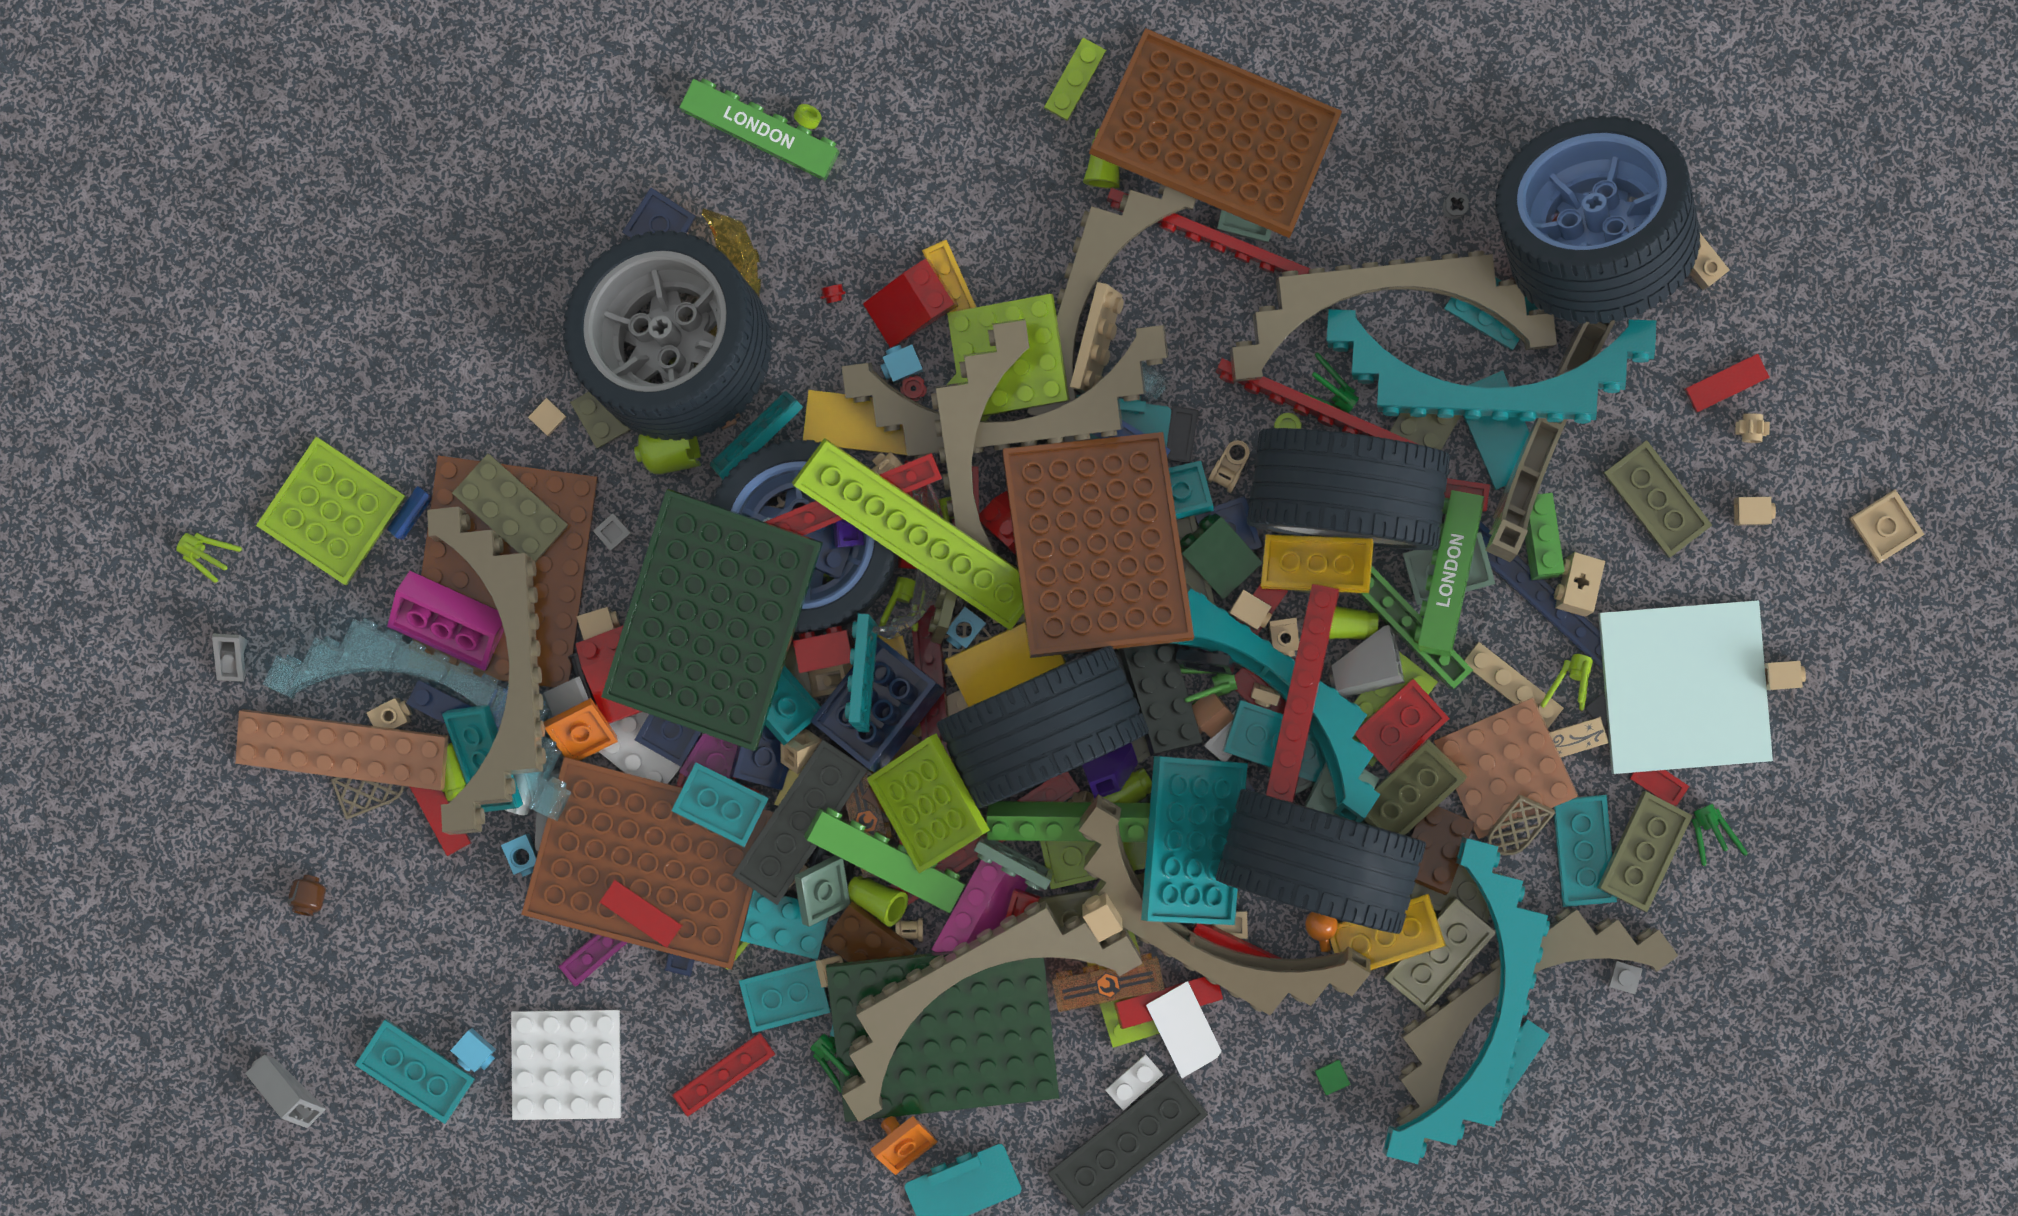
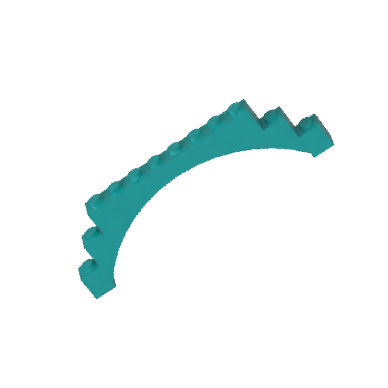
[1327,309,1656,424]
[1173,588,1380,823]
[1382,837,1550,1164]

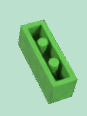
[1525,493,1565,581]

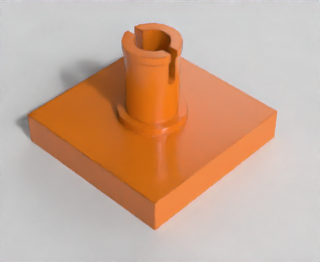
[544,698,618,761]
[870,1116,938,1175]

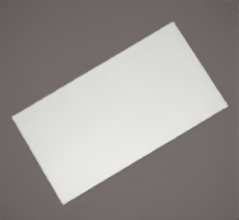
[1146,981,1221,1078]

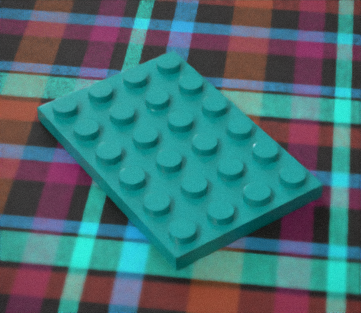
[1141,756,1248,925]

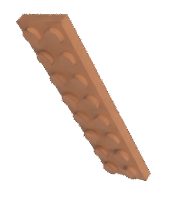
[235,709,448,791]

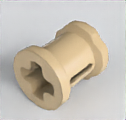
[896,918,923,942]

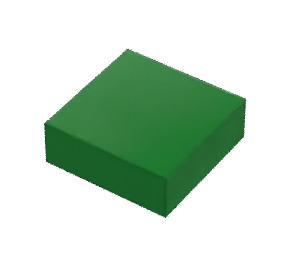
[1314,1059,1351,1096]

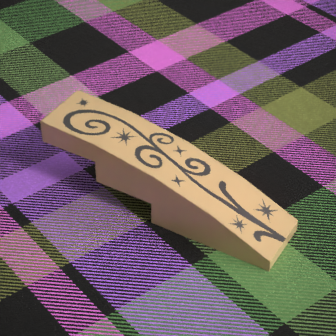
[1549,717,1608,757]

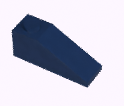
[406,680,497,723]

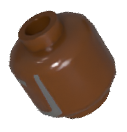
[287,875,326,916]

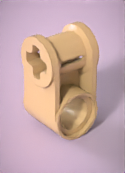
[1207,440,1250,493]

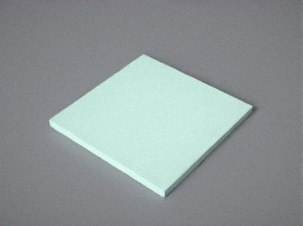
[1598,600,1773,774]

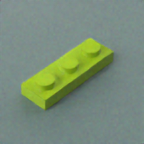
[1044,38,1106,121]

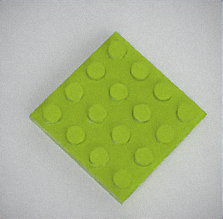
[947,294,1070,416]
[256,437,407,585]
[867,734,990,873]

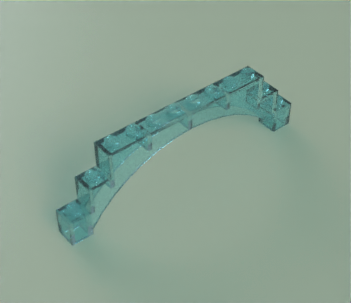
[263,618,571,821]

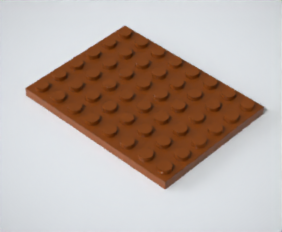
[1089,28,1342,238]
[1002,432,1194,658]
[408,455,598,688]
[521,757,774,970]

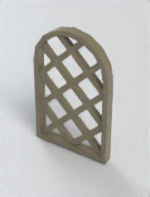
[331,777,405,820]
[1488,795,1555,855]

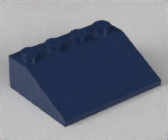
[810,636,946,772]

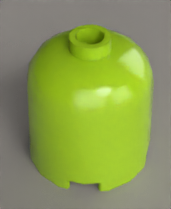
[634,434,701,474]

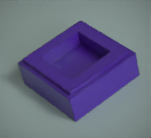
[833,519,864,548]

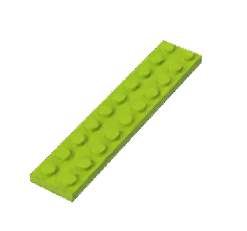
[792,438,1024,630]

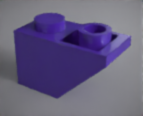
[1082,742,1138,799]

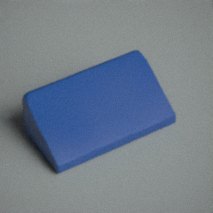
[387,486,432,540]

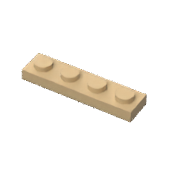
[1464,642,1564,728]

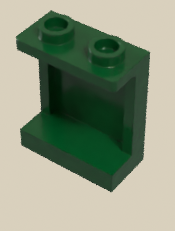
[1180,513,1263,600]

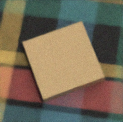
[1849,489,1925,563]

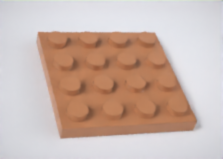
[1434,697,1578,839]

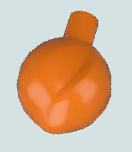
[1305,912,1338,952]

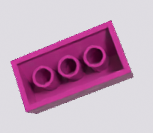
[387,571,504,671]
[931,860,1028,952]

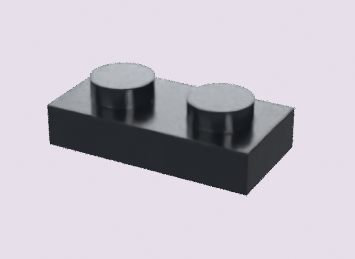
[1176,647,1235,675]

